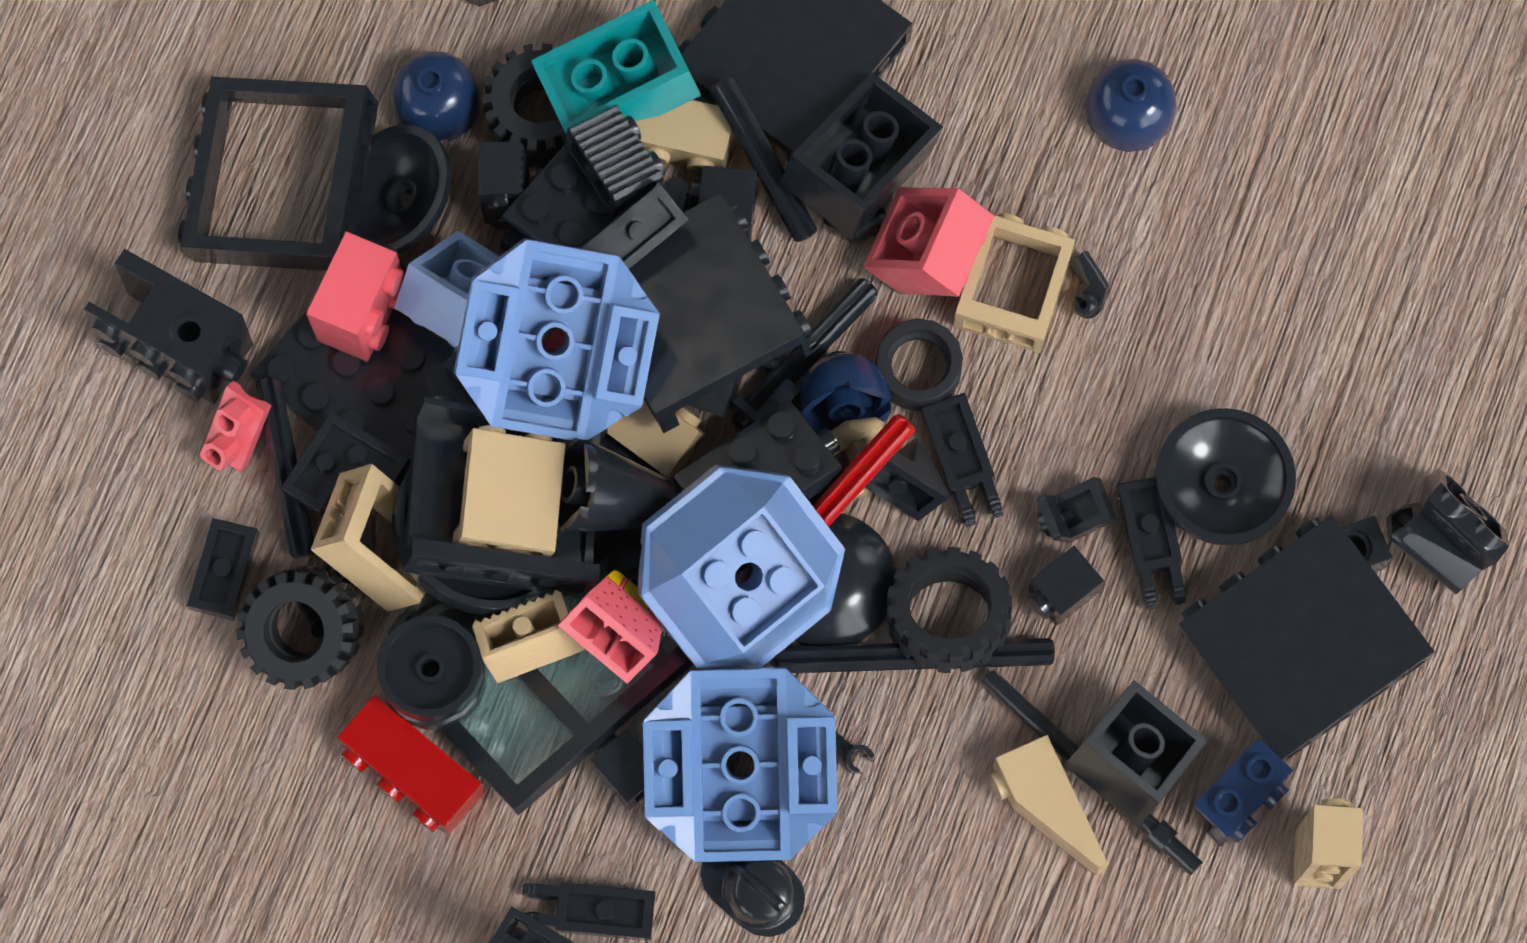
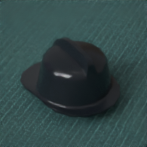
[701,860,805,937]

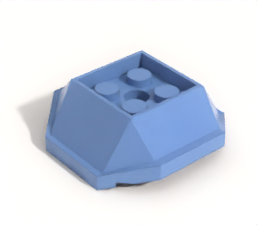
[454,238,660,440]
[637,464,845,669]
[643,667,837,862]

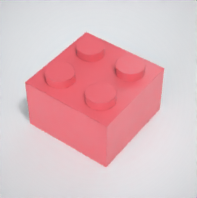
[863,187,994,297]
[306,232,404,362]

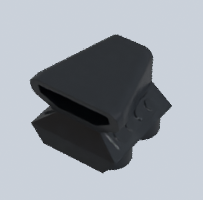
[1386,468,1509,594]

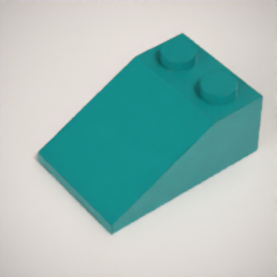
[531,0,701,135]

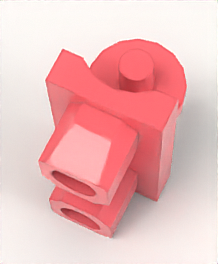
[199,381,271,472]

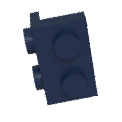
[1194,739,1294,847]

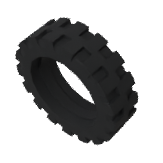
[887,547,1012,673]

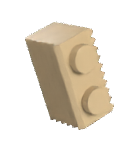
[472,590,585,683]

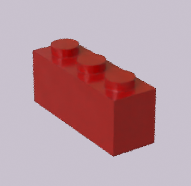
[337,694,485,835]

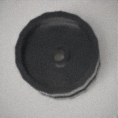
[377,615,486,731]

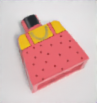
[558,570,663,684]

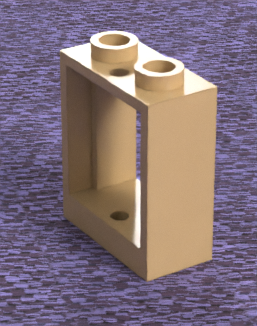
[954,213,1075,353]
[311,464,426,612]

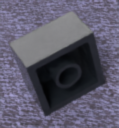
[1064,680,1208,826]

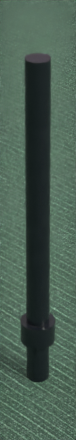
[982,669,1203,876]

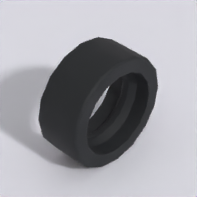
[876,318,963,411]

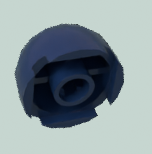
[390,51,480,142]
[1085,58,1177,152]
[799,351,892,433]

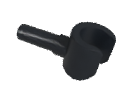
[836,731,875,774]

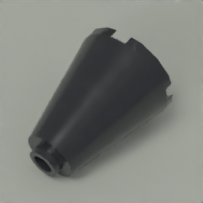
[558,438,681,533]

